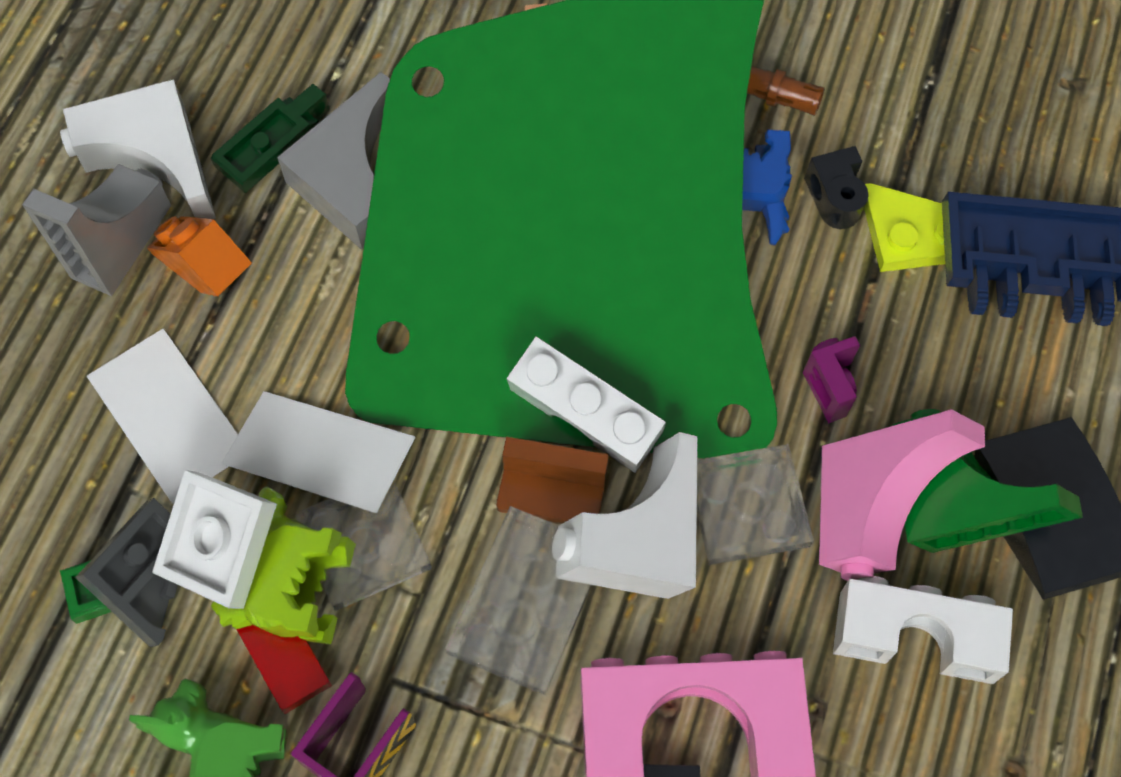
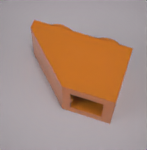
[147,216,252,297]

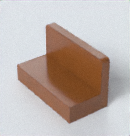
[496,436,609,523]

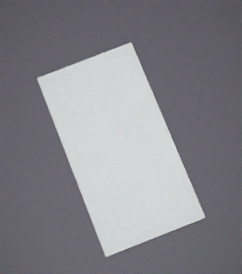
[87,329,238,504]
[221,391,415,513]

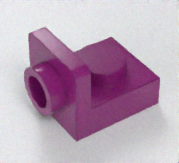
[803,336,860,423]

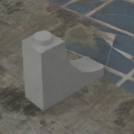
[277,72,390,250]
[22,164,171,296]

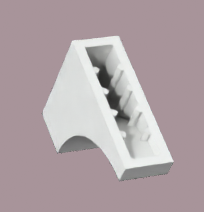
[60,79,216,219]
[552,432,697,599]

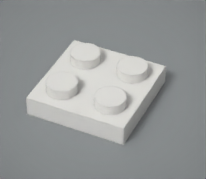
[152,470,277,609]

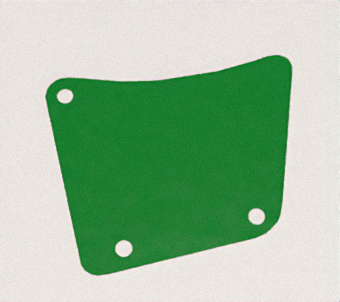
[345,0,777,463]

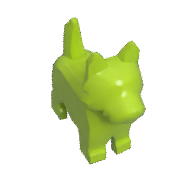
[211,487,356,644]

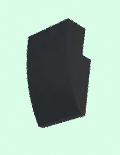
[974,417,1121,600]

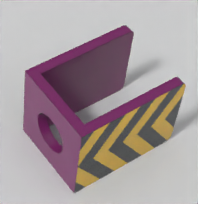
[291,672,416,777]

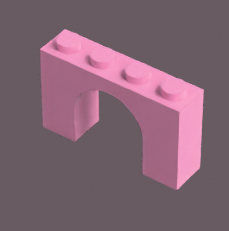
[580,651,816,777]

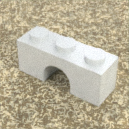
[507,337,666,473]
[833,576,1013,684]

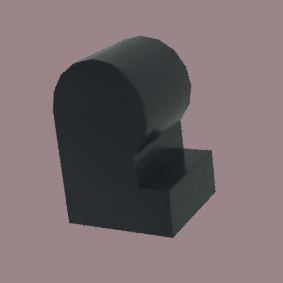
[804,146,869,229]

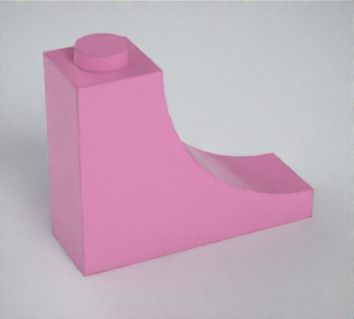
[819,409,985,581]

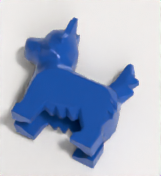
[742,130,792,245]

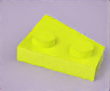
[864,183,945,272]

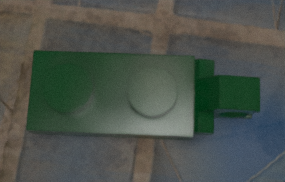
[210,84,330,193]

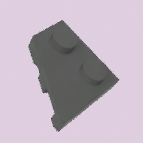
[75,498,178,647]

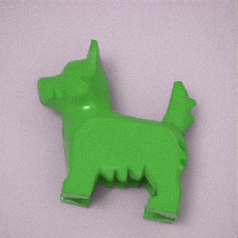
[129,679,287,777]

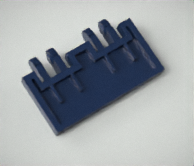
[942,192,1121,326]

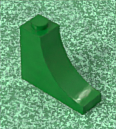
[892,409,1083,553]

